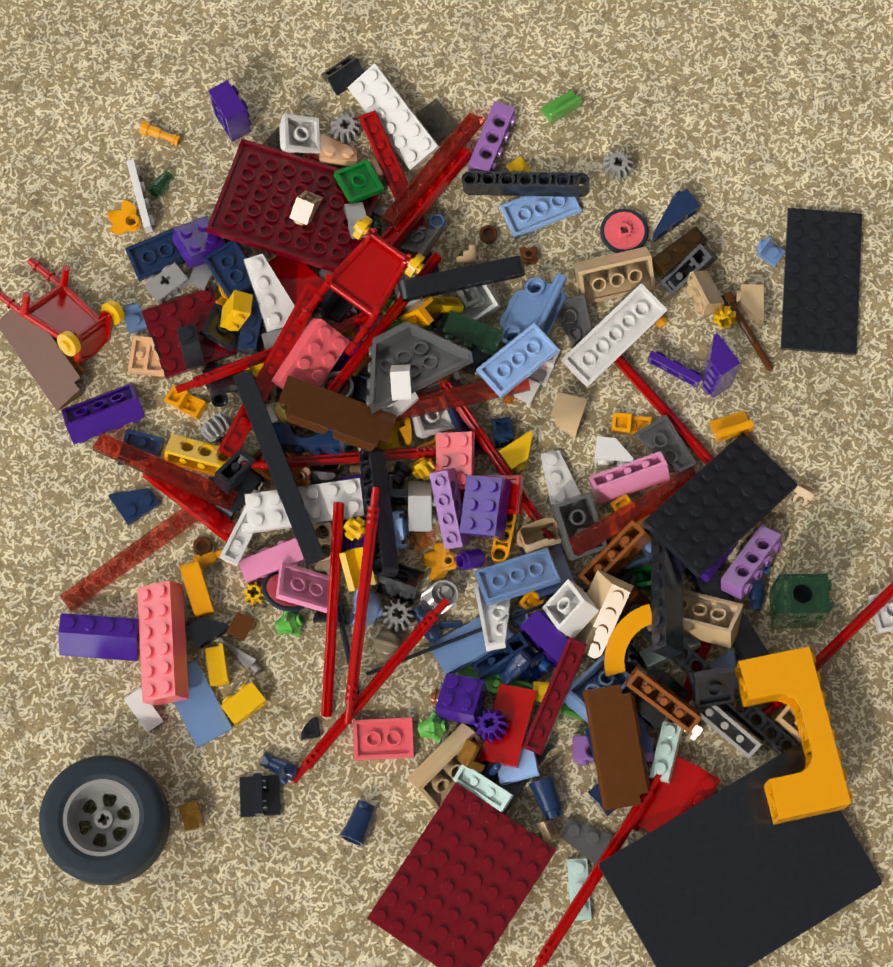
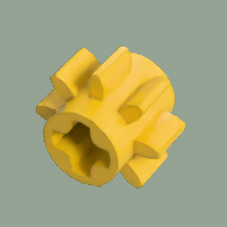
[713,305,736,329]
[412,457,436,481]
[343,516,366,541]
[242,581,264,607]

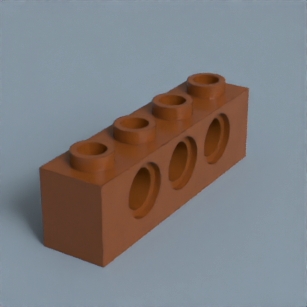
[578,520,651,588]
[625,665,702,734]

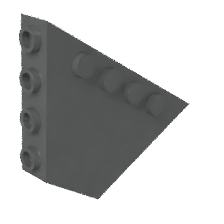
[366,321,473,414]

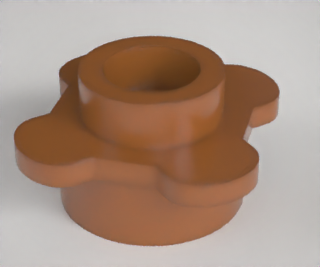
[520,246,539,265]
[292,467,311,487]

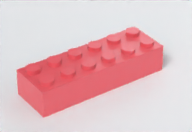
[137,580,189,706]

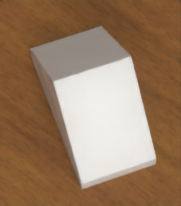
[390,364,412,401]

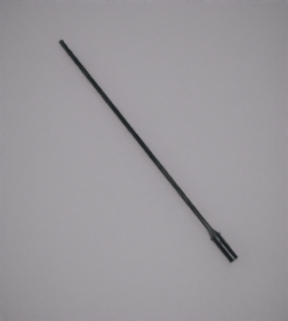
[366,585,587,676]

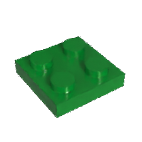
[334,159,384,204]

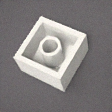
[542,579,599,639]

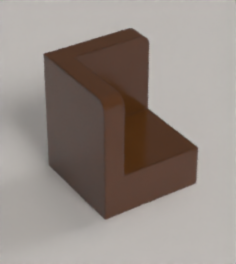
[227,612,256,641]

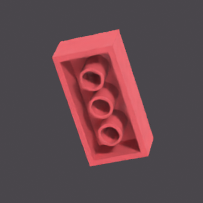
[271,318,349,390]

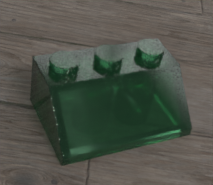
[440,310,504,355]

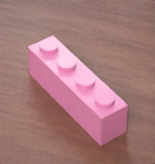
[589,451,670,505]
[239,537,306,585]

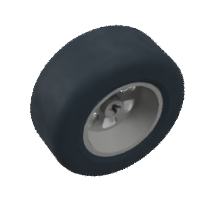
[39,755,170,886]

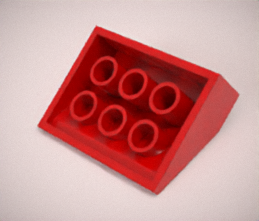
[636,756,721,833]

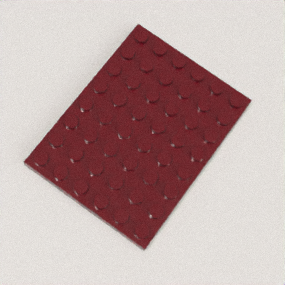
[206,138,383,272]
[367,783,557,967]

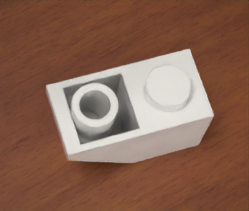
[594,436,633,467]

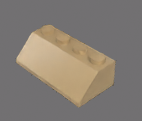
[574,247,656,304]
[567,570,634,660]
[683,589,744,648]
[407,723,484,810]

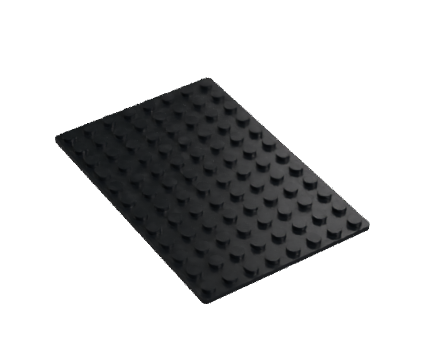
[598,744,882,967]

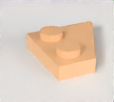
[319,134,357,166]
[128,336,165,377]

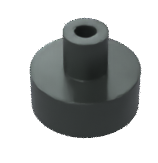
[430,313,449,333]

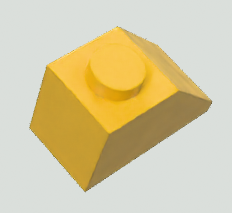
[499,430,533,473]

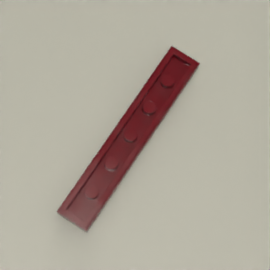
[522,637,588,756]

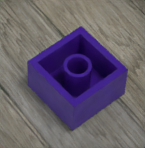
[173,216,225,269]
[435,673,488,725]

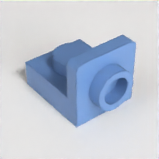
[756,236,786,267]
[122,303,147,334]

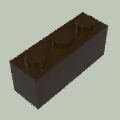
[652,226,708,279]

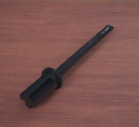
[337,602,360,696]

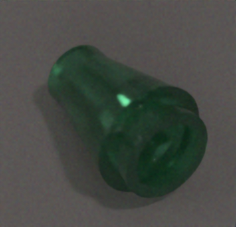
[148,171,173,198]

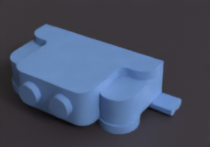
[500,273,567,345]

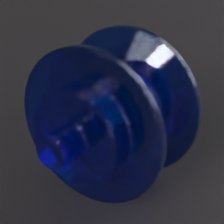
[520,665,541,684]

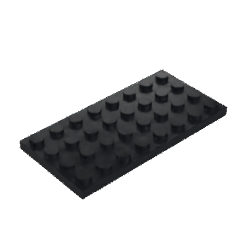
[780,208,862,356]
[642,432,798,578]

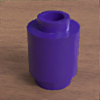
[455,549,485,570]

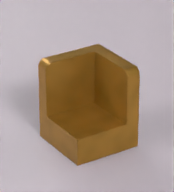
[457,738,485,773]
[178,801,205,831]

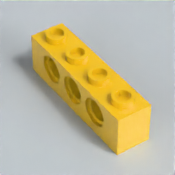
[164,434,230,476]

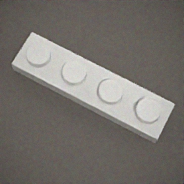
[126,159,155,233]
[219,489,259,567]

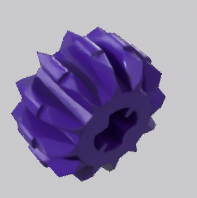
[475,708,509,743]

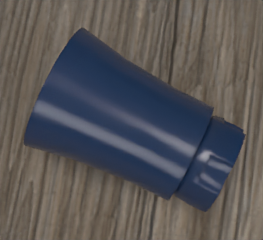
[528,775,564,820]
[339,800,376,847]

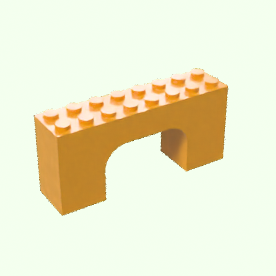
[734,646,853,825]

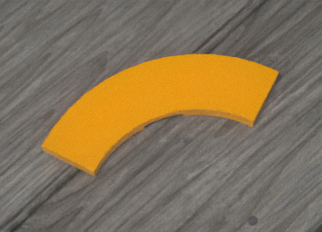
[604,604,652,676]

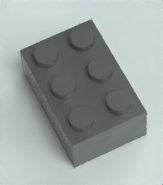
[550,493,607,560]

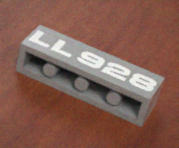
[690,700,764,759]

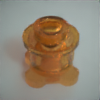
[409,531,433,554]

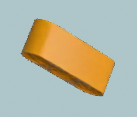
[491,514,516,564]
[179,560,215,619]

